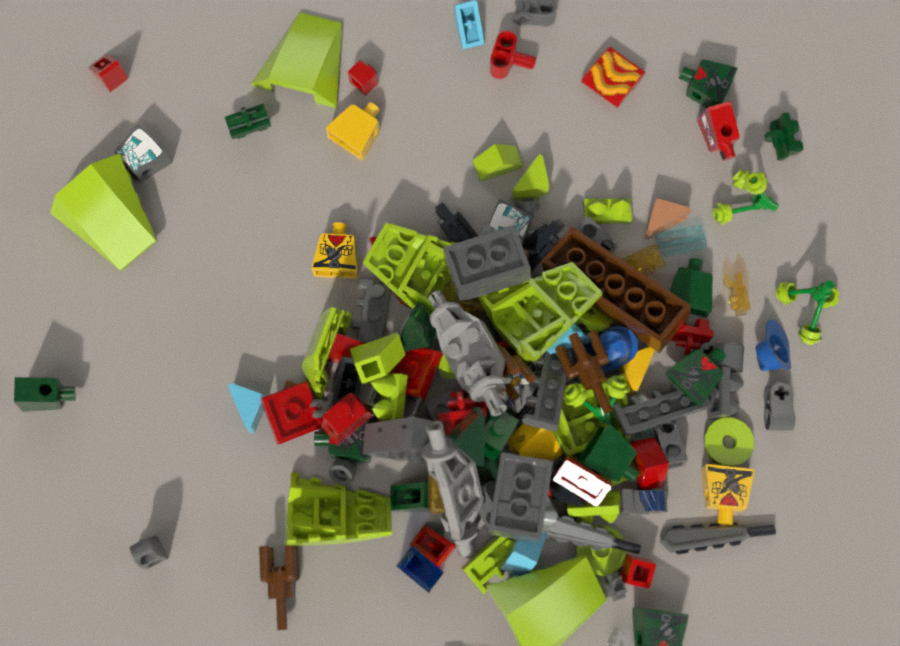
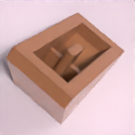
[644,198,691,240]

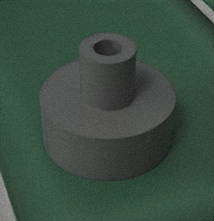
[516,197,540,218]
[329,459,356,485]

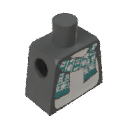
[114,124,172,182]
[488,199,535,245]

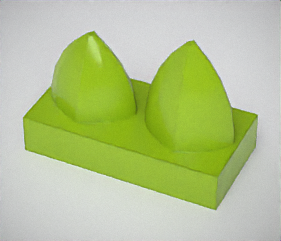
[583,198,632,224]
[371,374,408,422]
[567,490,621,525]

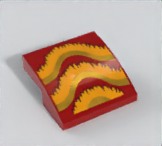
[581,46,646,109]

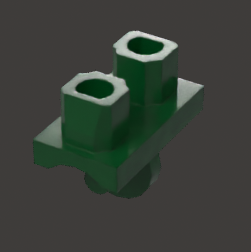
[224,103,272,140]
[764,112,804,161]

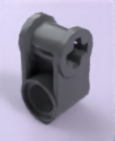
[513,0,557,27]
[700,342,744,373]
[764,382,795,431]

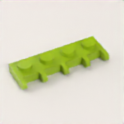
[461,536,515,595]

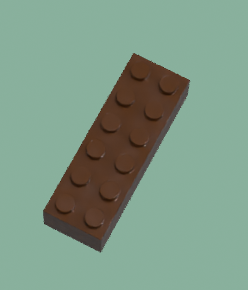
[542,226,691,353]

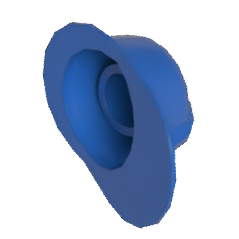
[755,320,791,371]
[585,326,638,374]

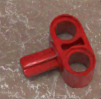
[490,31,536,79]

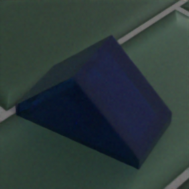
[396,546,444,593]

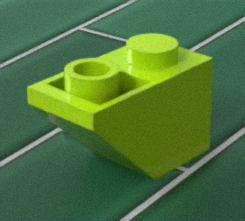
[351,332,406,384]

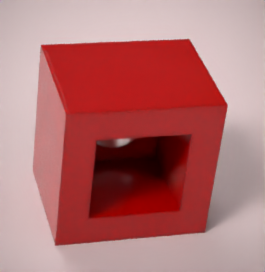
[347,60,378,96]
[620,554,657,589]

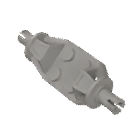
[429,291,507,416]
[422,422,484,558]

